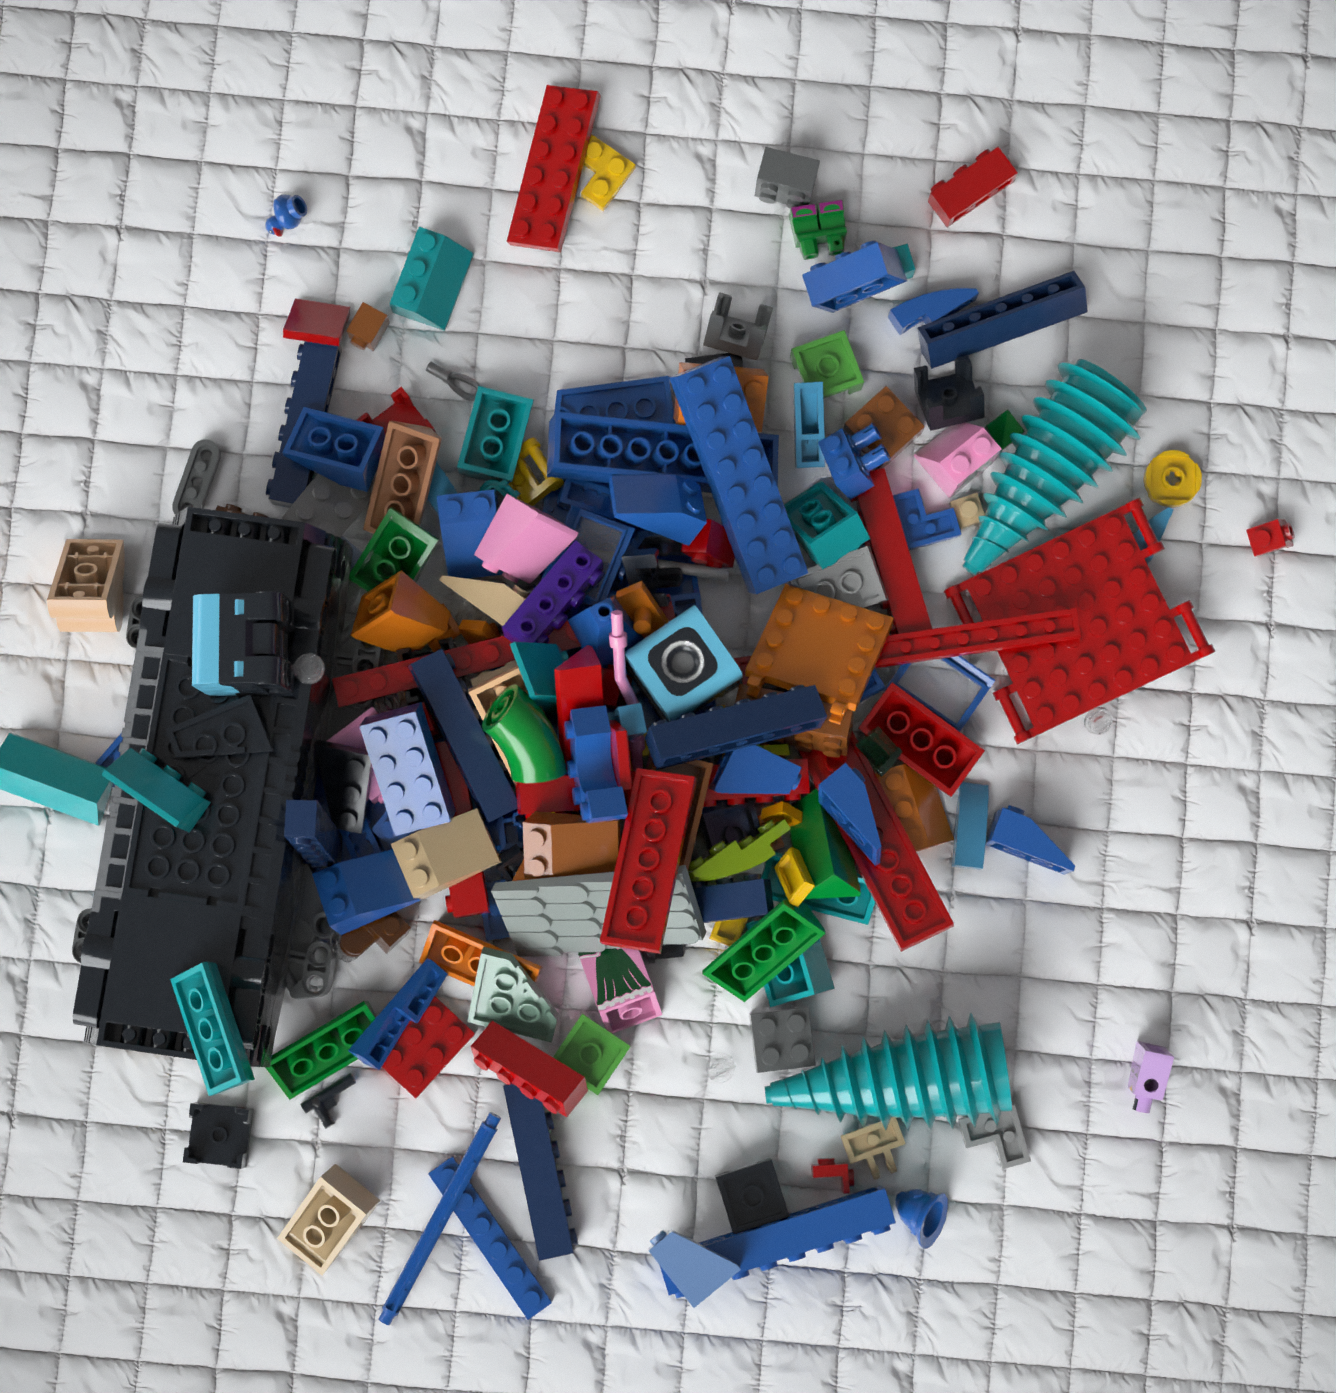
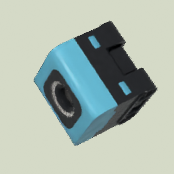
[192,591,294,696]
[625,605,743,722]

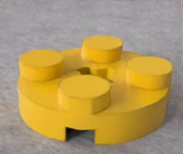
[1144,450,1202,508]

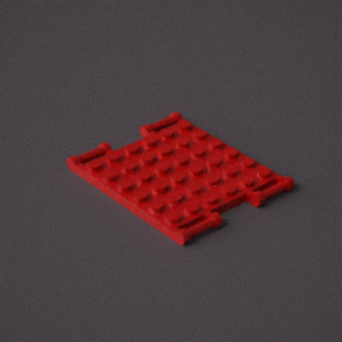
[943,498,1216,745]

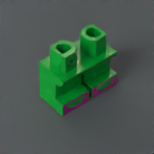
[789,200,847,260]

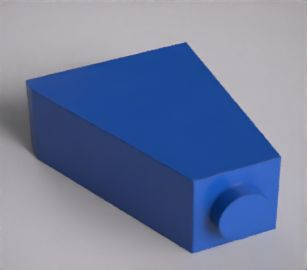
[709,745,802,794]

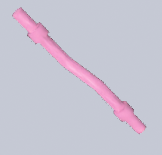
[609,610,645,770]

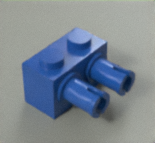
[818,423,891,500]

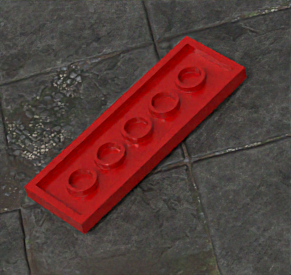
[506,85,601,253]
[600,768,696,954]

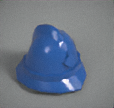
[895,1189,948,1249]

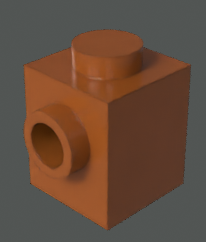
[346,302,390,351]

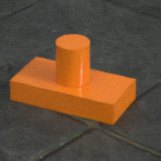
[616,581,669,638]

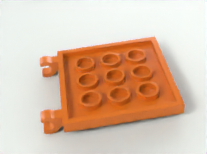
[745,584,894,725]

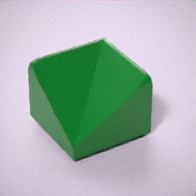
[984,409,1025,452]

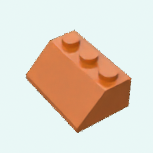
[875,764,954,852]

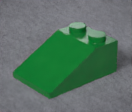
[349,507,439,592]

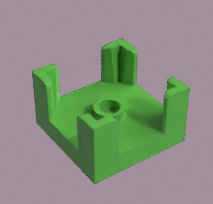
[790,330,864,399]
[553,1014,631,1095]

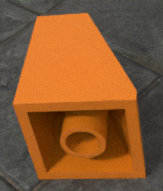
[351,570,450,653]

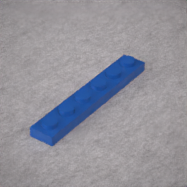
[428,1156,552,1320]

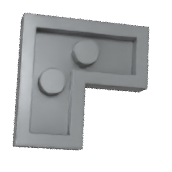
[958,1104,1031,1169]

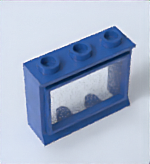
[541,505,638,606]
[884,656,996,732]

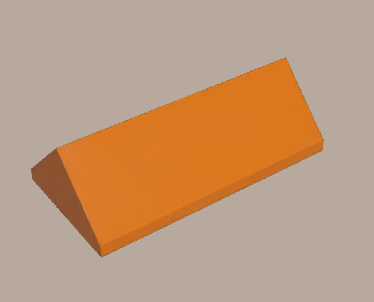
[419,920,543,986]

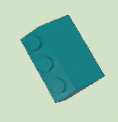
[389,226,474,331]
[457,386,534,482]
[101,748,211,832]
[746,905,835,1007]

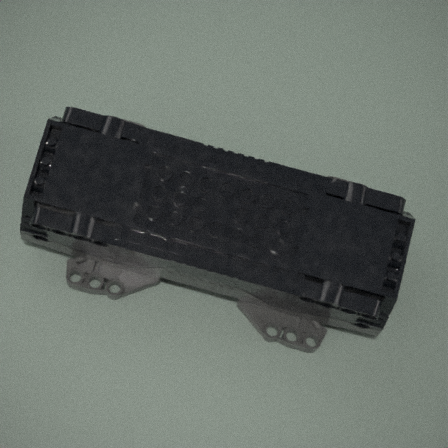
[72,507,385,1067]

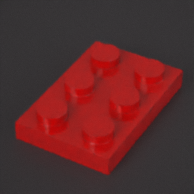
[382,996,476,1099]

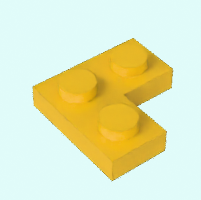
[581,134,636,212]

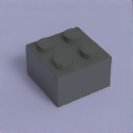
[754,146,820,209]
[749,1007,816,1073]

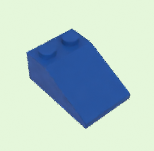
[282,407,385,492]
[609,475,707,546]
[437,489,504,579]
[818,763,881,866]
[985,805,1075,875]
[312,849,421,935]

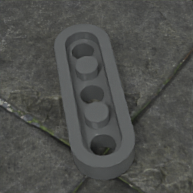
[172,439,221,515]

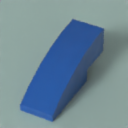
[888,288,979,335]

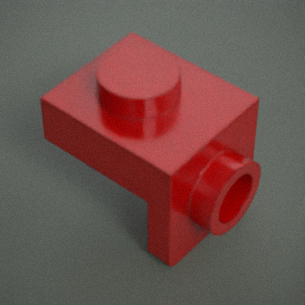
[1246,519,1295,557]
[811,1158,854,1194]

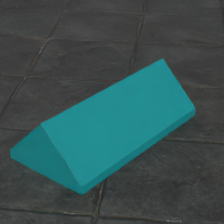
[0,733,113,826]
[761,852,875,925]
[170,962,255,1096]

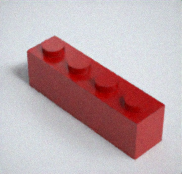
[471,1021,588,1117]

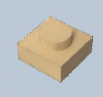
[949,493,985,529]

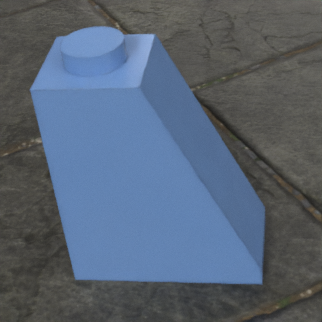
[648,1229,741,1308]

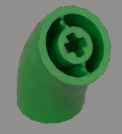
[482,684,567,783]

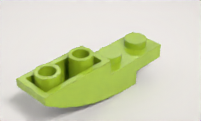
[688,819,791,882]

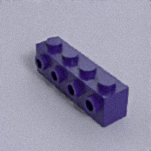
[502,540,604,644]

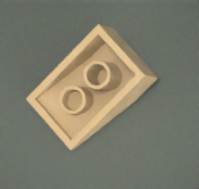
[439,575,530,626]
[391,808,501,899]
[277,1164,380,1275]

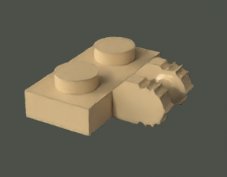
[840,1117,905,1180]

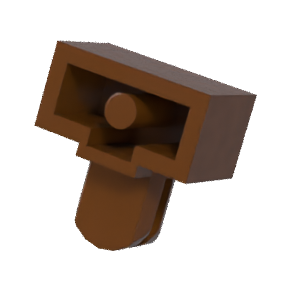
[339,912,411,958]

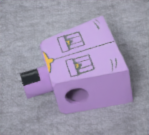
[1128,1041,1174,1113]

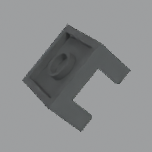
[703,292,773,361]

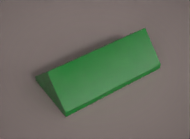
[789,788,861,899]
[702,899,826,1003]
[265,1001,377,1100]

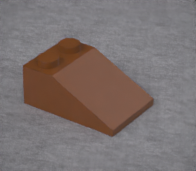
[523,811,620,879]

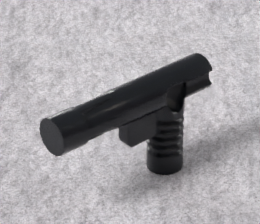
[300,1073,356,1129]

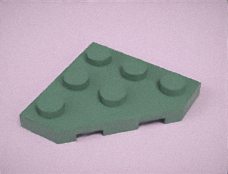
[467,947,559,1043]

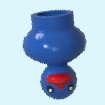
[265,194,307,237]

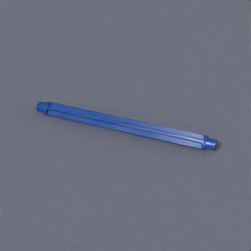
[379,1112,501,1325]

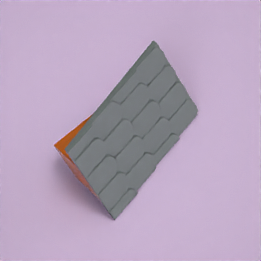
[491,859,706,957]

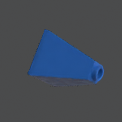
[567,595,644,667]

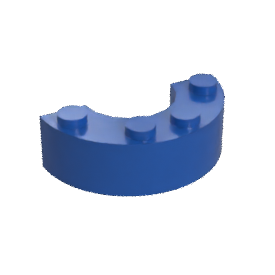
[564,705,628,823]

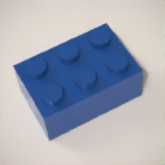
[802,241,907,313]

